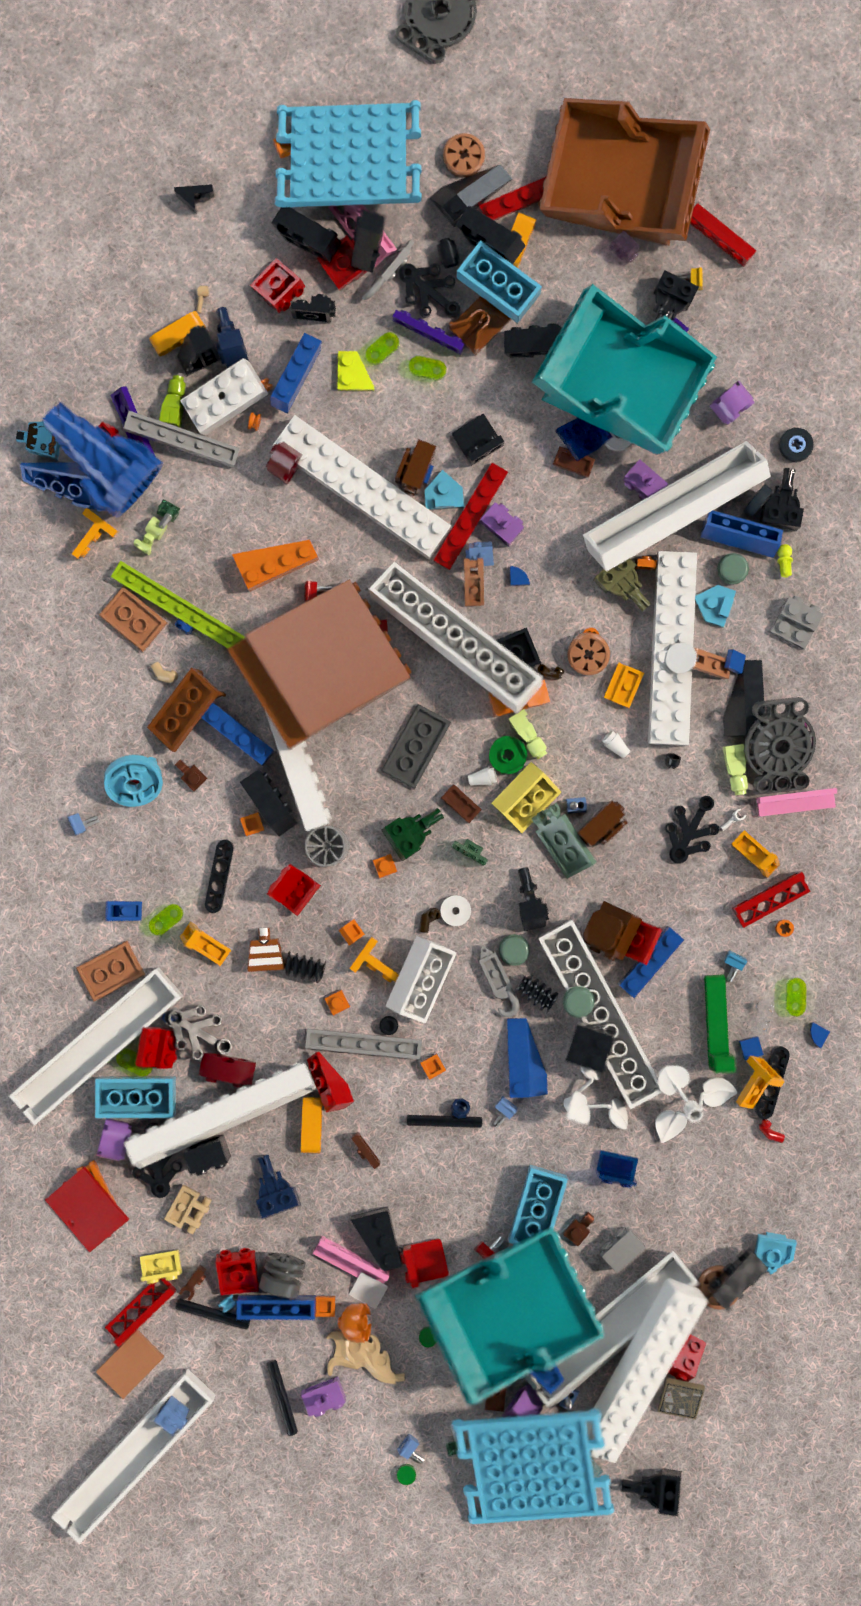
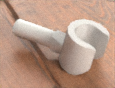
[721,809,746,831]

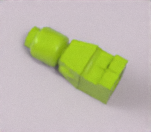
[159,375,186,428]

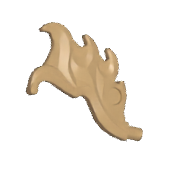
[326,1331,405,1384]

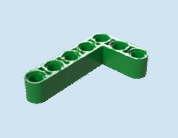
[704,974,736,1074]

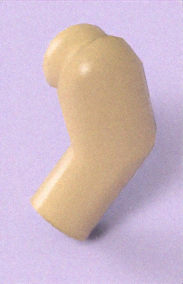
[150,662,178,683]

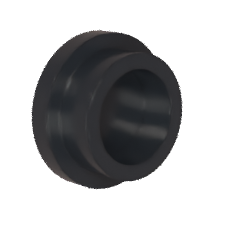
[379,1016,398,1035]

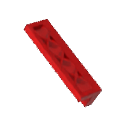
[690,203,757,267]
[732,871,811,928]
[105,1277,177,1348]

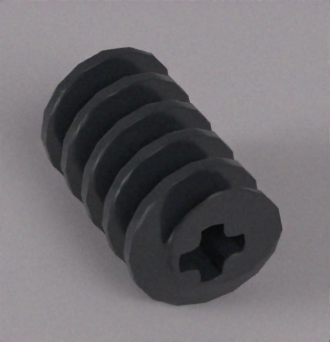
[285,951,326,983]
[515,974,558,1013]

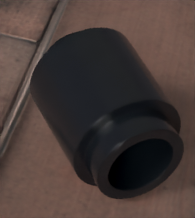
[436,238,460,269]

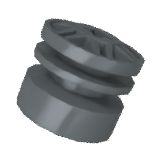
[259,1253,306,1298]

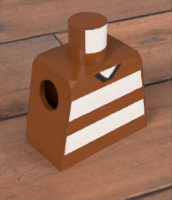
[248,927,285,972]

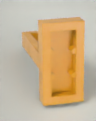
[72,508,119,559]
[731,830,780,878]
[180,921,231,966]
[349,937,399,983]
[736,1056,785,1109]

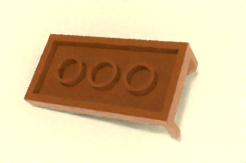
[449,282,512,355]
[147,668,226,752]

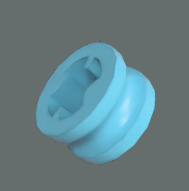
[218,1294,237,1313]

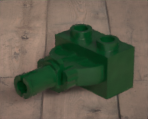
[381,808,444,861]

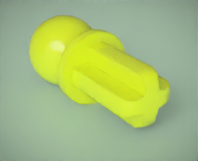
[777,544,793,578]

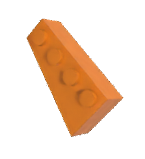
[232,540,319,592]

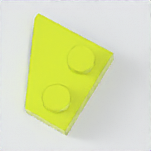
[338,351,374,391]

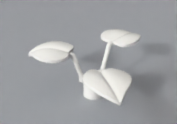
[564,1066,628,1130]
[655,1066,737,1143]

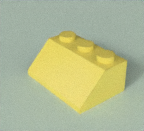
[491,762,561,833]

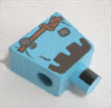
[16,421,60,461]

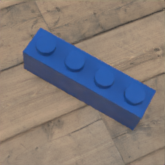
[270,333,322,414]
[700,510,783,558]
[201,703,275,766]
[618,926,684,998]
[237,1295,316,1320]

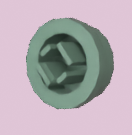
[717,553,749,585]
[499,934,530,966]
[562,986,595,1018]

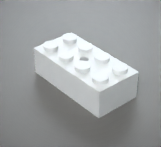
[180,358,269,435]
[385,936,457,1023]

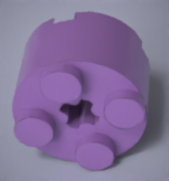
[709,380,755,425]
[97,1118,132,1161]

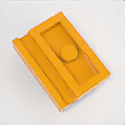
[604,662,644,709]

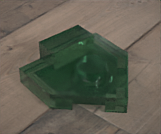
[452,839,488,866]

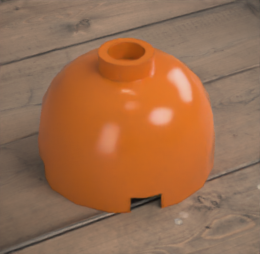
[338,1303,371,1343]

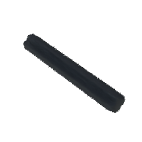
[407,1115,483,1128]
[176,1299,250,1330]
[267,1360,298,1436]

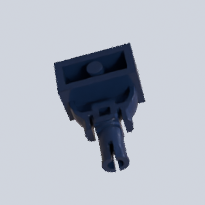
[216,307,249,369]
[256,1155,302,1219]

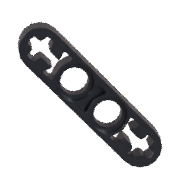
[205,840,234,913]
[755,1046,790,1119]

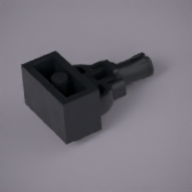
[653,270,699,321]
[760,468,804,531]
[518,867,549,932]
[621,1468,682,1517]

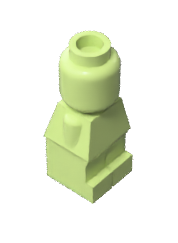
[508,709,547,759]
[723,744,748,795]

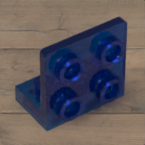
[555,417,613,461]
[596,1150,638,1188]

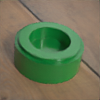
[419,1327,437,1348]
[397,1464,416,1485]

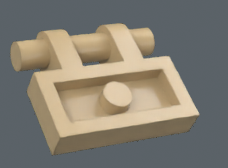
[164,1184,212,1234]

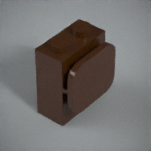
[395,439,436,496]
[577,801,628,847]
[584,901,642,961]

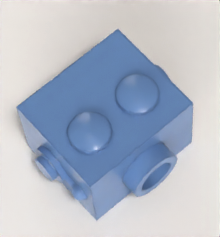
[465,541,494,566]
[154,1395,190,1435]

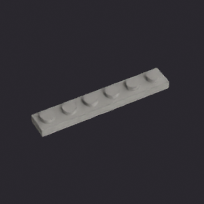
[123,411,240,468]
[305,1028,422,1059]

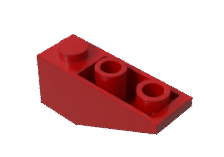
[307,1052,354,1113]

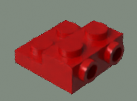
[317,235,368,291]
[250,258,306,313]
[625,921,662,965]
[135,1027,180,1069]
[216,1248,259,1295]

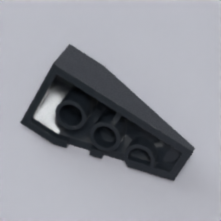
[430,164,512,227]
[723,660,765,736]

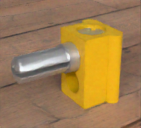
[675,267,703,290]

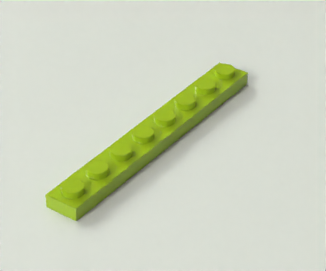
[111,561,246,649]

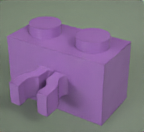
[623,459,668,500]
[480,502,524,547]
[301,1376,346,1417]
[502,1383,544,1418]

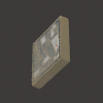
[658,1378,705,1420]

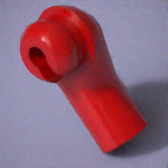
[759,1119,785,1143]

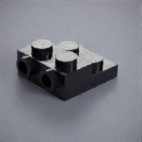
[291,294,336,323]

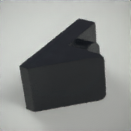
[174,184,215,214]

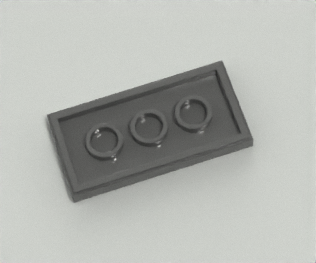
[381,704,451,789]

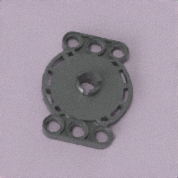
[396,0,477,64]
[744,697,816,794]

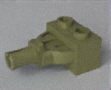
[593,558,651,612]

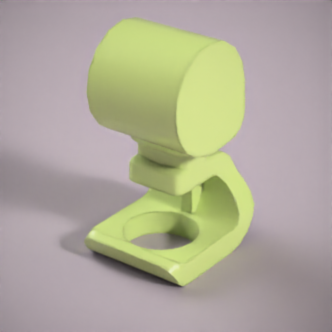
[134,517,167,555]

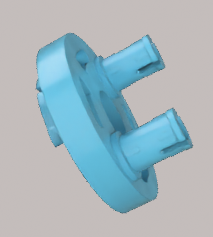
[104,755,163,807]

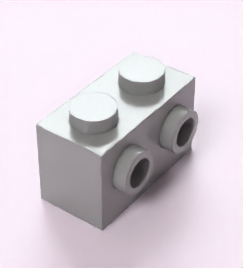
[600,1227,646,1274]

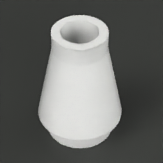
[602,730,630,759]
[468,767,497,786]

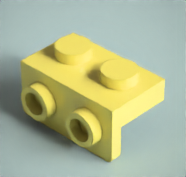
[140,1250,182,1284]

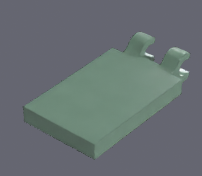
[532,803,596,879]

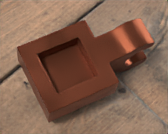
[175,759,208,792]
[563,1212,594,1246]
[179,1265,206,1301]

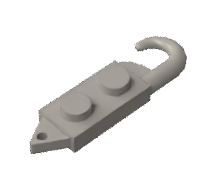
[362,239,414,300]
[479,945,520,1017]

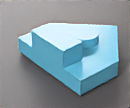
[425,470,464,510]
[695,585,736,628]
[754,1232,797,1275]

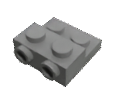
[770,596,823,649]

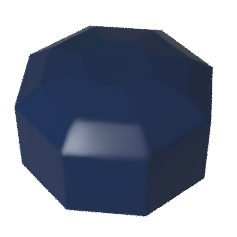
[451,1098,470,1119]

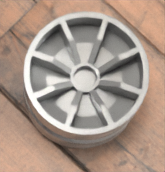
[305,826,350,867]

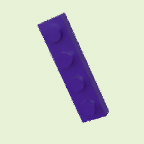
[392,310,464,355]
[110,386,155,455]

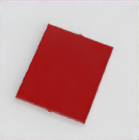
[45,1166,129,1253]

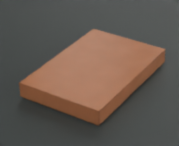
[99,586,168,652]
[76,941,145,1002]
[96,1329,164,1399]

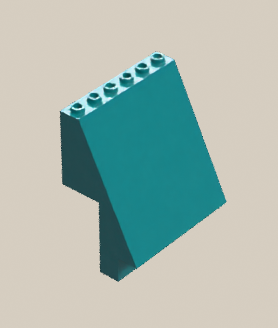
[532,284,717,455]
[415,1228,605,1405]

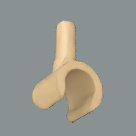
[196,286,209,313]

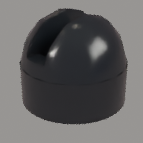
[665,753,681,769]

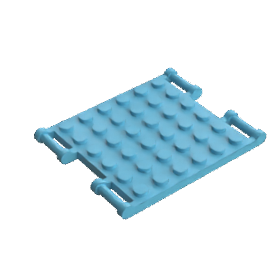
[275,100,422,207]
[452,1408,615,1524]

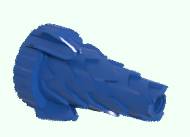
[43,401,163,518]

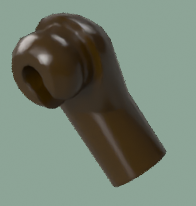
[537,664,564,680]
[419,908,441,933]

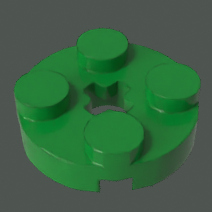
[489,736,527,774]

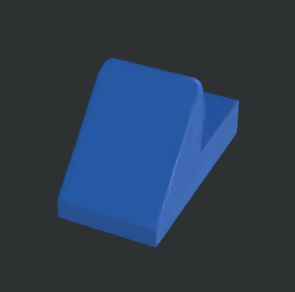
[105,901,142,921]

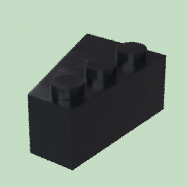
[456,206,526,264]
[271,207,342,263]
[351,210,386,273]
[504,323,562,358]
[177,325,221,376]
[240,769,298,837]
[350,1206,402,1272]
[707,1248,768,1313]

